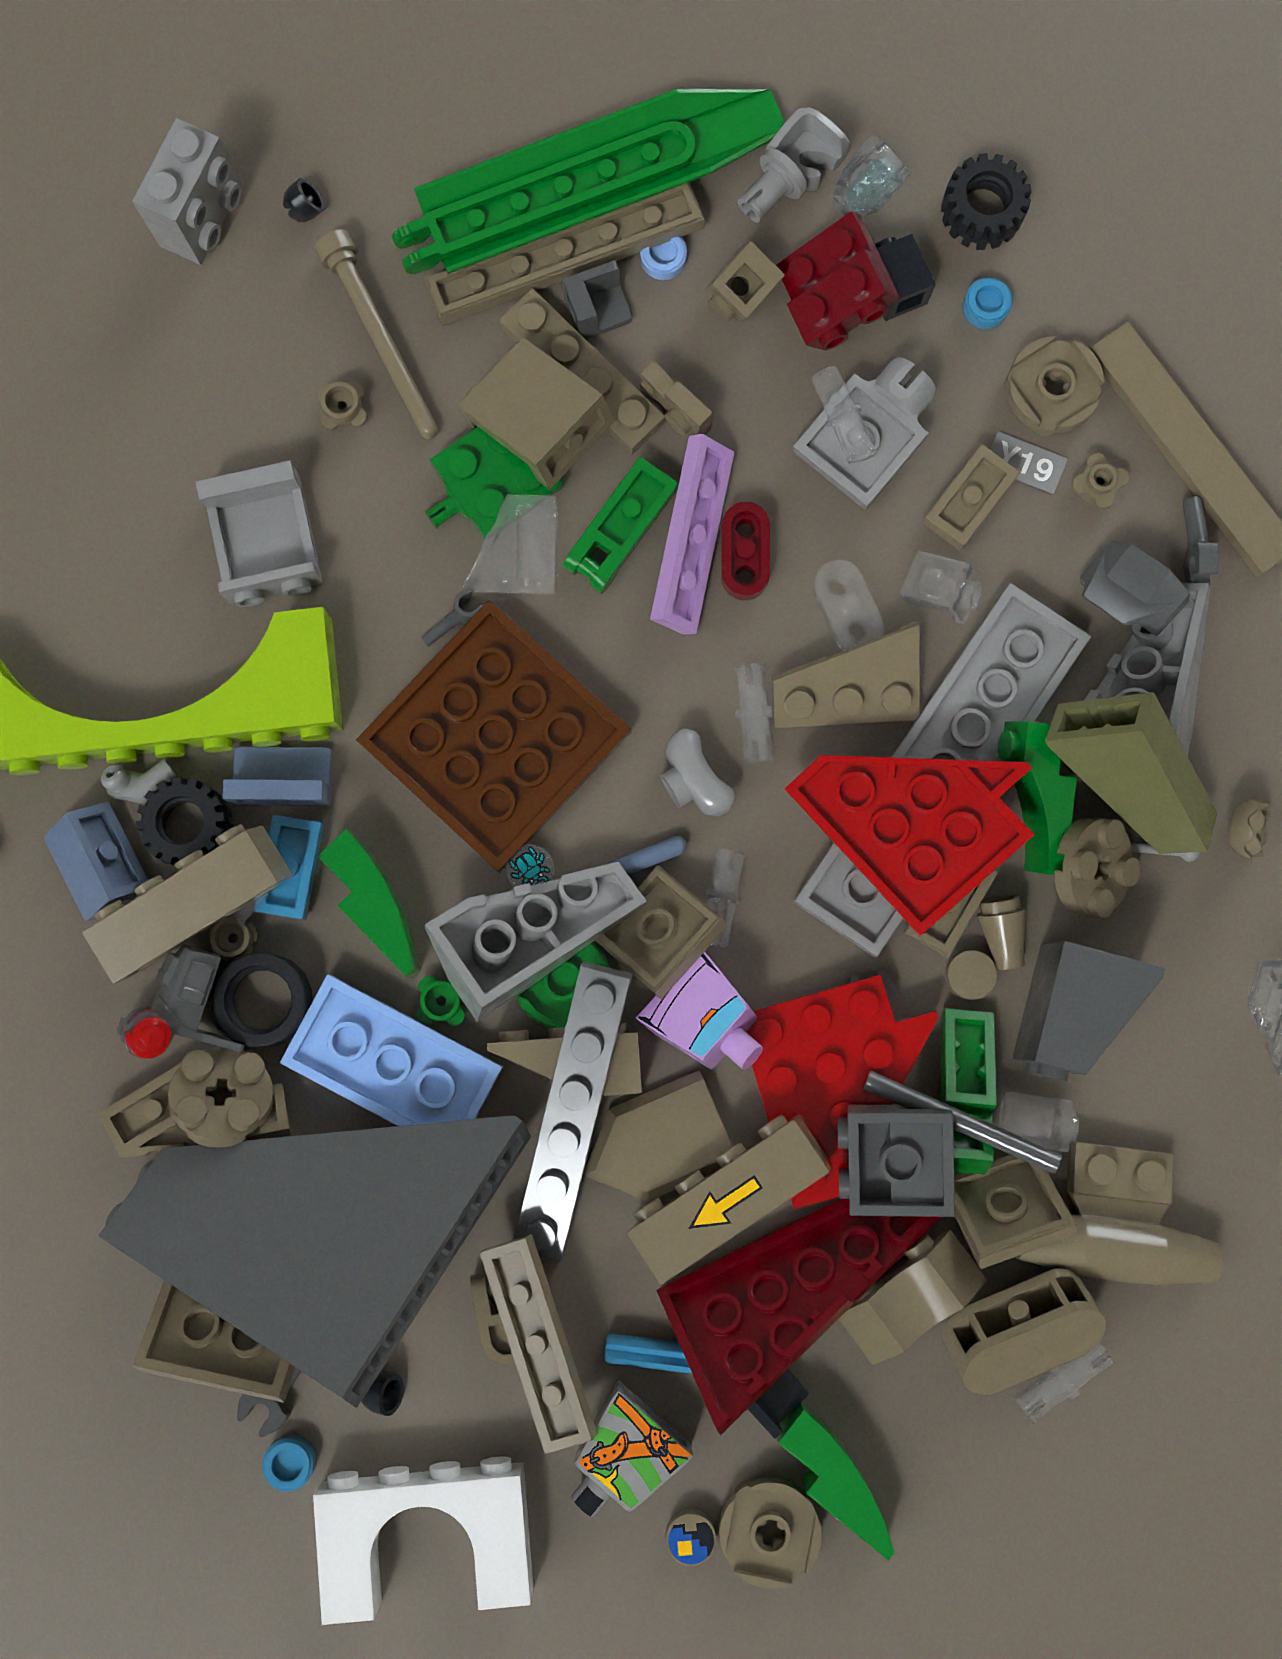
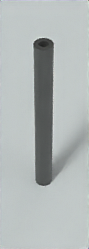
[863,1071,1062,1174]

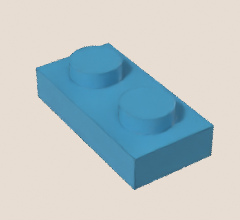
[254,815,325,920]

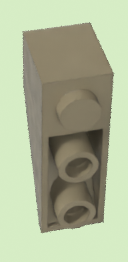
[487,1023,642,1096]

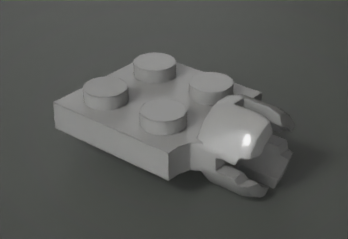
[793,357,936,511]

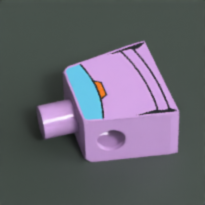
[636,952,763,1070]

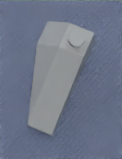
[1084,583,1210,756]
[425,862,647,1022]

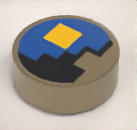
[665,1509,717,1567]

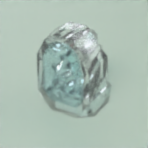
[833,134,911,218]

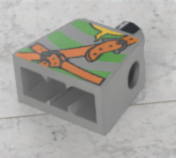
[571,1380,693,1517]

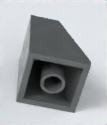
[1012,941,1165,1082]

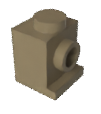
[706,241,785,322]

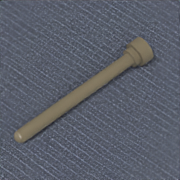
[315,230,438,439]

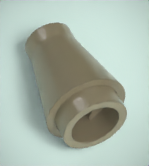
[977,895,1026,970]

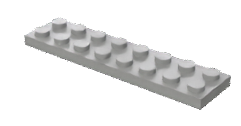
[793,583,1091,958]

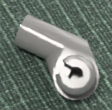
[101,758,180,803]

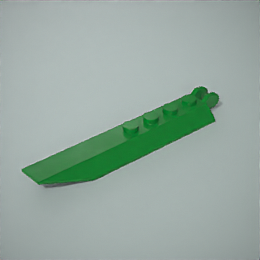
[391,89,785,275]

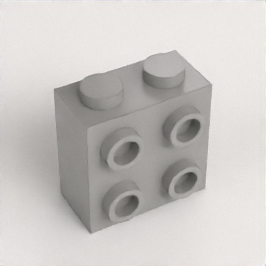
[132,118,243,265]

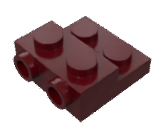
[776,210,900,350]

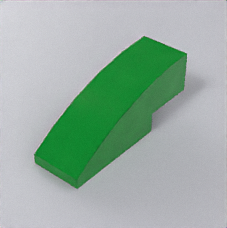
[317,829,420,978]
[777,1401,895,1561]

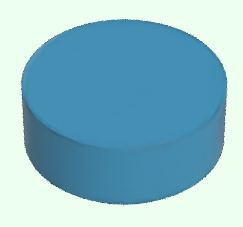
[962,278,1013,329]
[262,1435,316,1492]

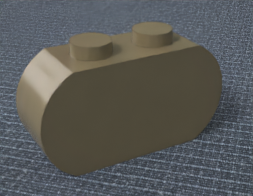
[942,1268,1106,1395]

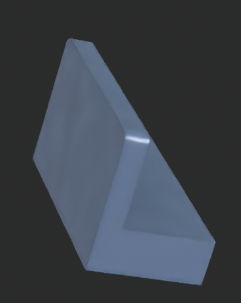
[223,747,332,806]
[44,801,148,921]

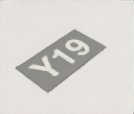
[990,431,1068,495]

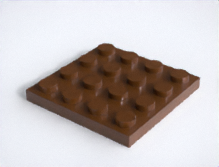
[356,599,632,873]

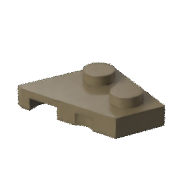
[96,1062,208,1158]

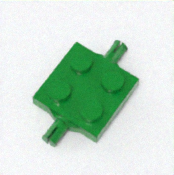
[425,426,563,541]

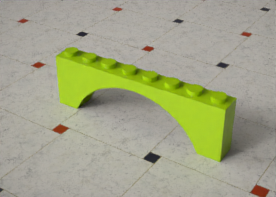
[0,607,343,775]

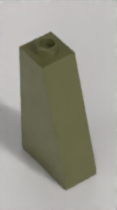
[1045,692,1218,854]

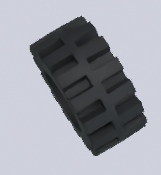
[941,153,1031,250]
[136,777,233,865]

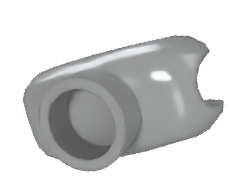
[660,728,735,817]

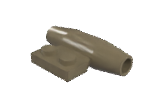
[1015,1142,1223,1286]

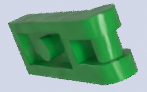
[562,457,679,594]

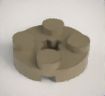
[1004,337,1104,437]
[1055,818,1141,918]
[168,1047,273,1148]
[718,1477,822,1589]

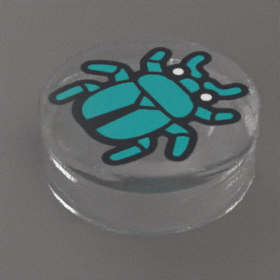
[505,844,555,887]

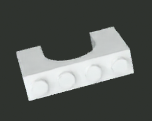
[313,1456,534,1625]

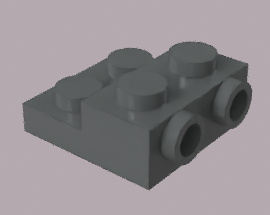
[838,1105,955,1217]

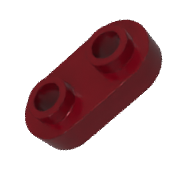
[721,502,770,600]

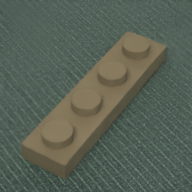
[499,288,665,455]
[480,1234,598,1454]

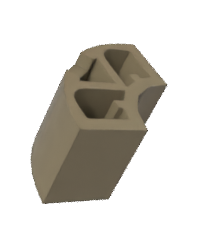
[839,1230,988,1365]

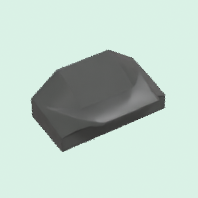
[1080,540,1190,637]

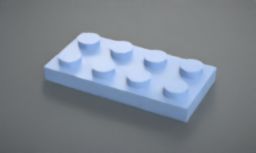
[280,974,504,1126]

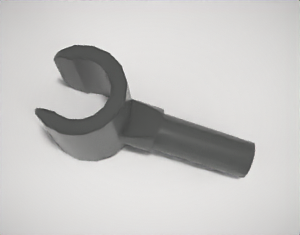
[422,590,483,646]

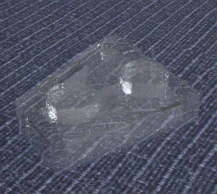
[463,494,558,594]

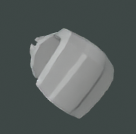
[737,107,850,223]

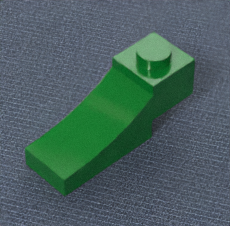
[998,721,1077,875]
[938,1008,997,1175]

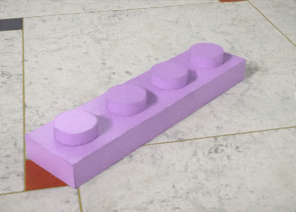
[650,434,734,634]

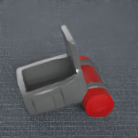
[117,945,244,1059]

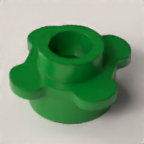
[416,976,466,1026]

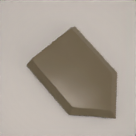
[583,1070,733,1202]

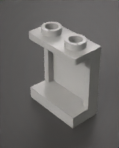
[195,460,323,607]

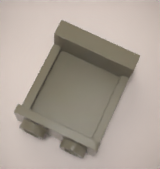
[458,337,615,490]

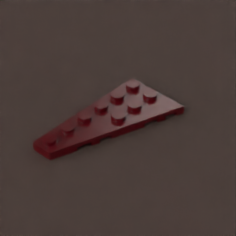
[656,1199,941,1436]

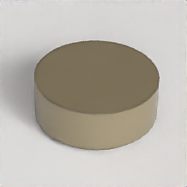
[945,950,997,1000]

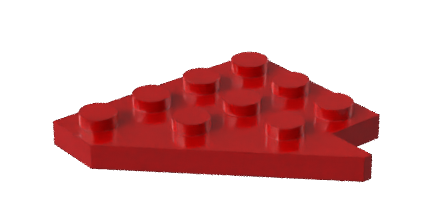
[784,755,1034,936]
[746,974,938,1209]

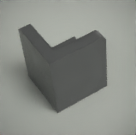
[563,261,632,339]

